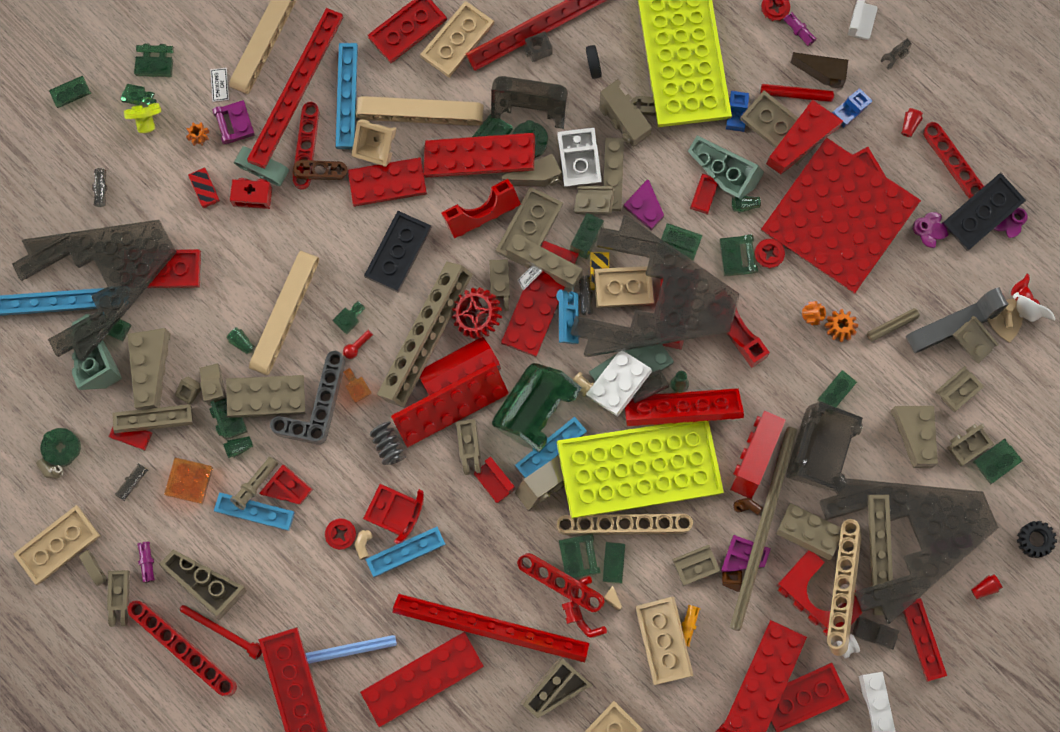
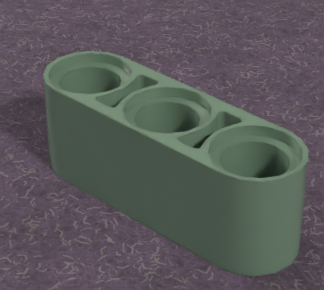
[234,146,289,187]

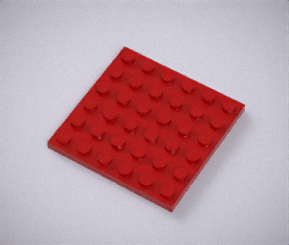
[761,137,921,294]

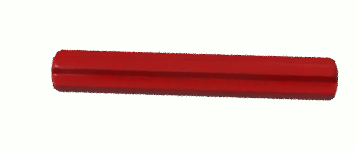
[760,84,834,102]

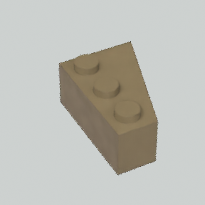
[599,79,652,147]

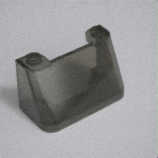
[491,76,569,129]
[786,401,863,492]

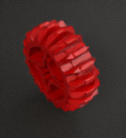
[451,287,502,339]

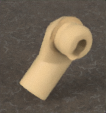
[354,530,372,560]

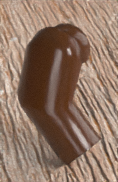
[733,498,763,516]

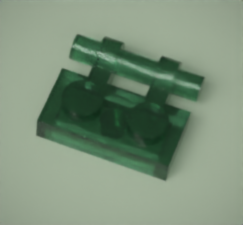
[134,43,174,77]

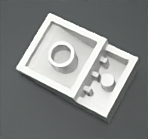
[557,128,602,187]

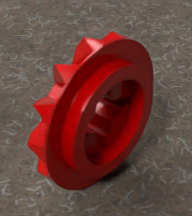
[761,0,791,22]
[754,239,785,269]
[325,518,357,550]

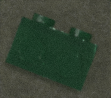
[209,398,248,440]

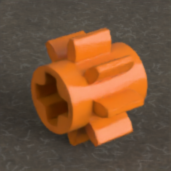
[186,122,209,146]
[802,301,826,325]

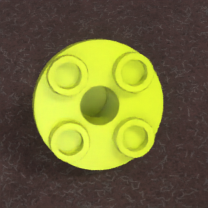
[124,103,162,133]

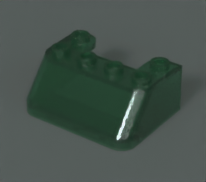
[492,363,582,452]

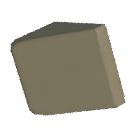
[175,377,201,404]

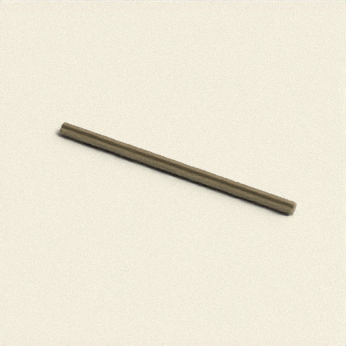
[730,427,797,631]

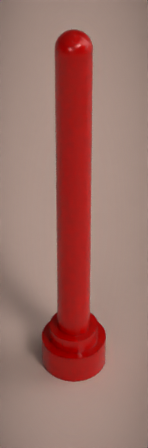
[180,605,262,660]

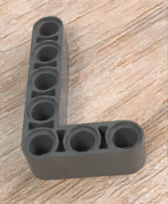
[906,287,1009,353]
[270,351,345,445]

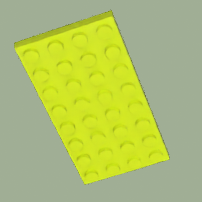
[638,0,732,127]
[556,421,724,519]

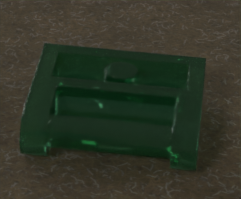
[719,234,758,276]
[559,534,601,578]

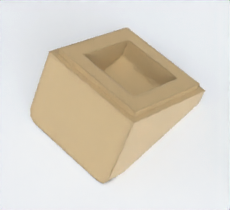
[604,586,622,611]

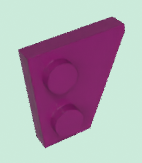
[623,179,664,231]
[721,535,771,572]

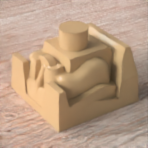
[352,119,397,166]

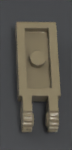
[489,259,510,311]
[456,419,482,475]
[107,570,130,627]

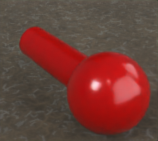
[343,329,373,359]

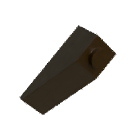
[790,52,849,88]

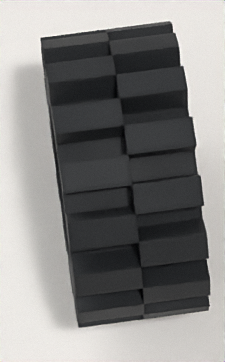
[1017,521,1057,558]

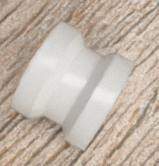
[836,634,860,658]

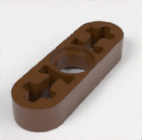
[292,160,348,180]

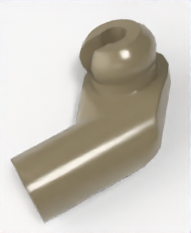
[36,458,63,479]

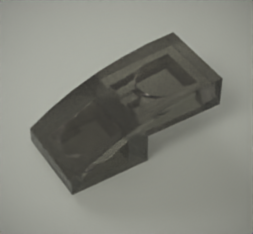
[852,616,899,650]

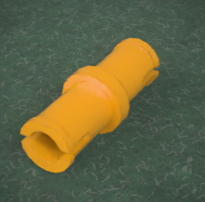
[681,605,701,647]

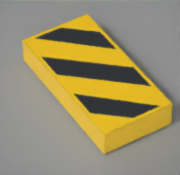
[590,252,609,290]

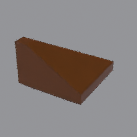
[722,571,742,592]

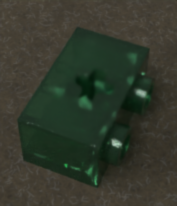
[570,213,604,259]

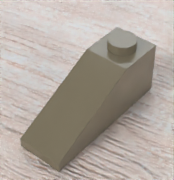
[501,154,562,187]

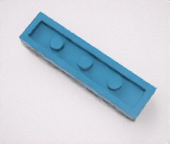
[515,417,587,478]
[214,492,295,531]
[366,527,446,578]

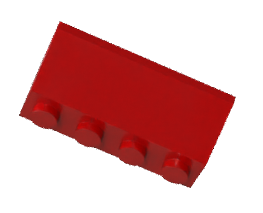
[419,337,501,396]

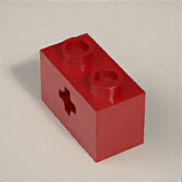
[230,178,273,209]

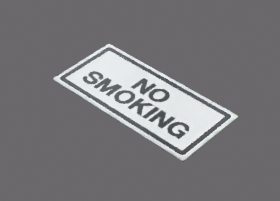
[210,68,229,102]
[518,266,542,290]

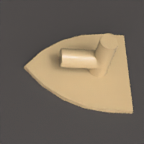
[988,299,1023,343]

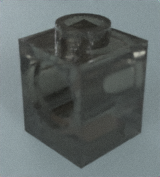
[523,31,553,62]

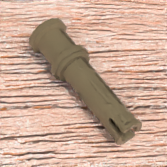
[230,457,278,510]

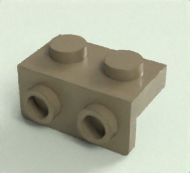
[947,423,994,467]

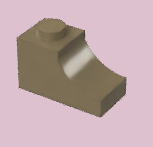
[199,363,227,406]

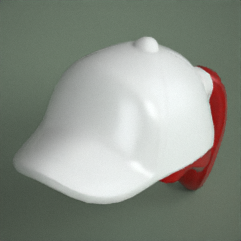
[1011,273,1056,322]

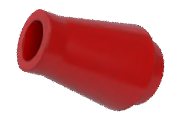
[901,108,923,138]
[971,574,1003,599]

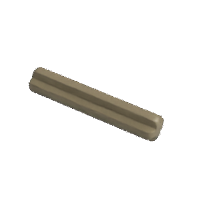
[867,308,920,342]

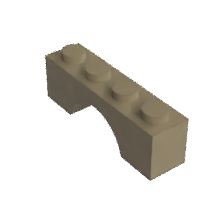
[506,234,583,291]

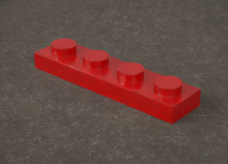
[901,598,947,682]

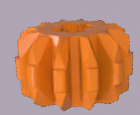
[825,309,858,342]

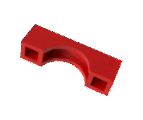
[441,179,521,239]
[708,291,770,368]

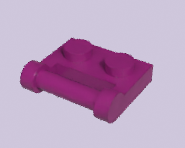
[212,100,255,144]

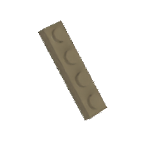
[603,138,624,211]
[113,404,193,433]

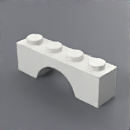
[859,672,896,732]

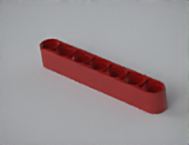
[127,600,237,696]

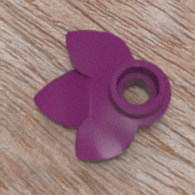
[994,208,1028,238]
[912,212,949,248]

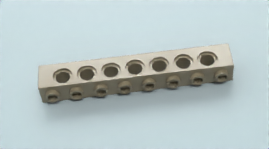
[377,261,473,408]

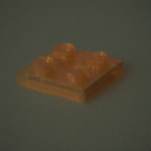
[164,457,213,505]

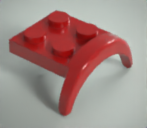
[363,484,424,544]

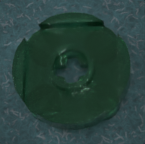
[512,120,548,158]
[40,428,81,467]

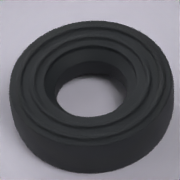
[586,45,602,79]

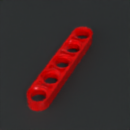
[293,102,320,190]
[923,122,984,199]
[517,553,605,612]

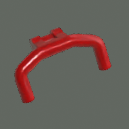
[562,576,607,638]

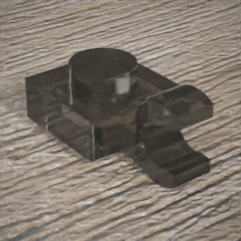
[880,38,912,70]

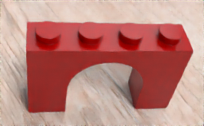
[776,550,870,636]

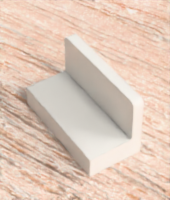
[848,0,878,40]

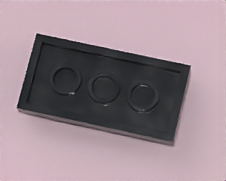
[942,172,1026,251]
[364,211,432,293]

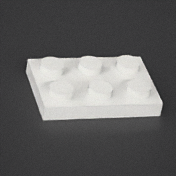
[586,349,652,417]

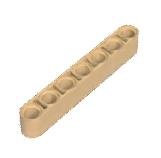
[229,0,297,94]
[356,96,484,126]
[249,251,319,375]
[557,514,693,535]
[827,519,862,656]

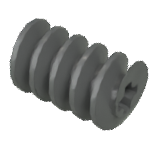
[370,421,406,465]

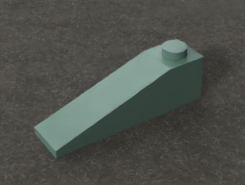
[688,135,765,199]
[72,314,122,390]

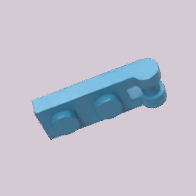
[556,290,579,345]

